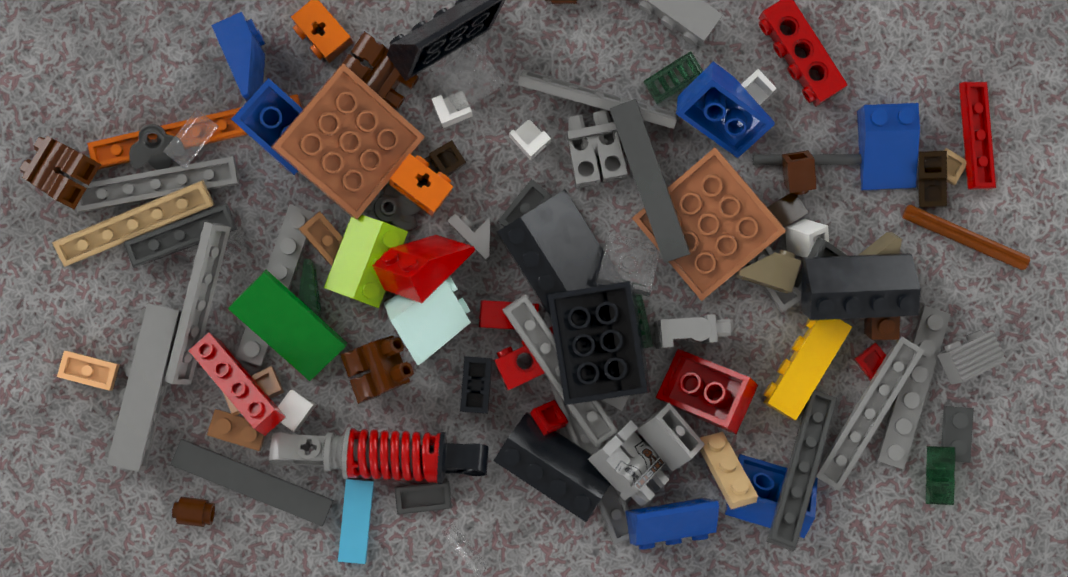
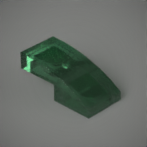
[925,446,956,505]

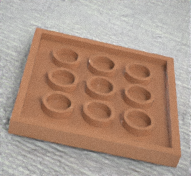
[271,63,425,219]
[632,147,787,301]

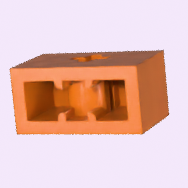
[291,0,353,63]
[389,153,453,216]

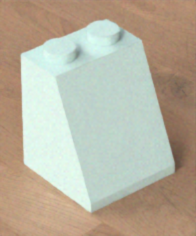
[384,276,471,365]

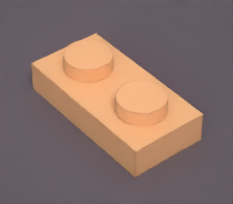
[57,350,120,391]

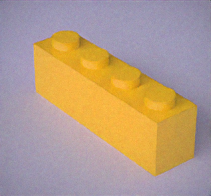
[763,319,852,420]

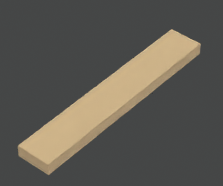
[52,180,215,267]

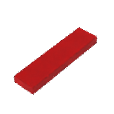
[959,82,996,190]

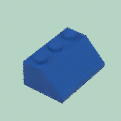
[725,454,818,538]
[625,498,719,549]

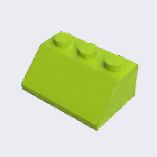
[323,215,408,308]

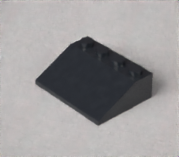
[387,0,505,81]
[496,189,622,319]
[548,281,651,405]

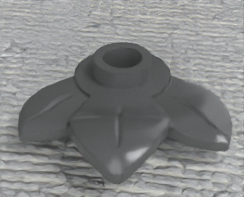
[129,124,184,170]
[374,183,421,231]

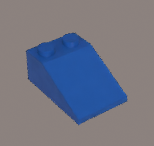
[211,11,265,101]
[676,61,775,158]
[231,78,303,175]
[857,103,920,190]

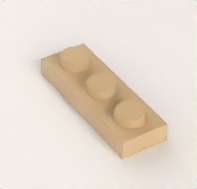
[700,432,758,509]

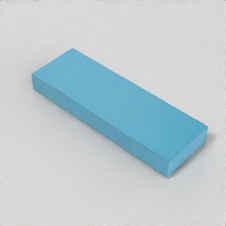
[338,478,374,564]

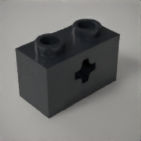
[460,356,493,414]

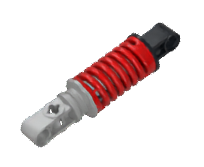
[268,427,489,485]

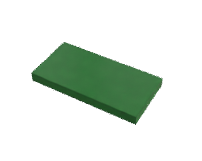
[228,269,347,381]

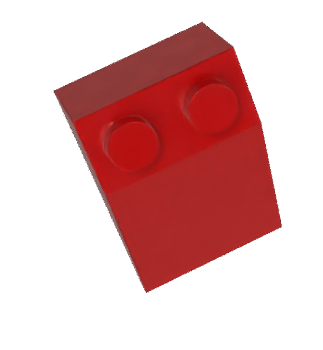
[372,235,475,303]
[656,349,758,434]

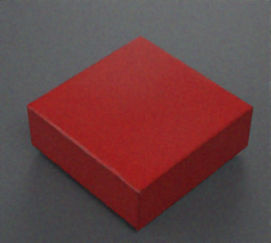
[853,342,886,380]
[530,400,569,436]

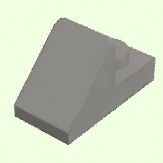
[447,214,491,262]

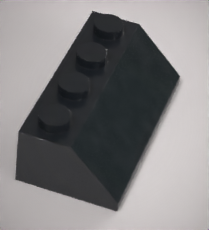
[801,253,921,320]
[493,412,611,522]

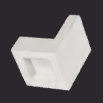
[741,69,776,105]
[432,92,473,128]
[509,120,551,160]
[785,219,829,257]
[278,390,317,432]

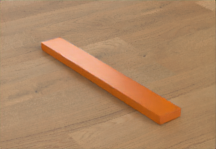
[87,94,301,170]

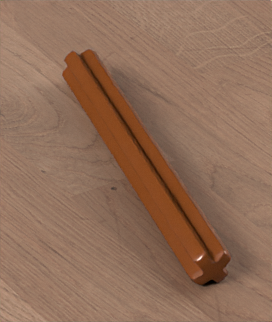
[902,205,1030,270]

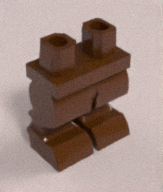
[342,31,419,110]
[19,136,101,209]
[340,335,414,404]

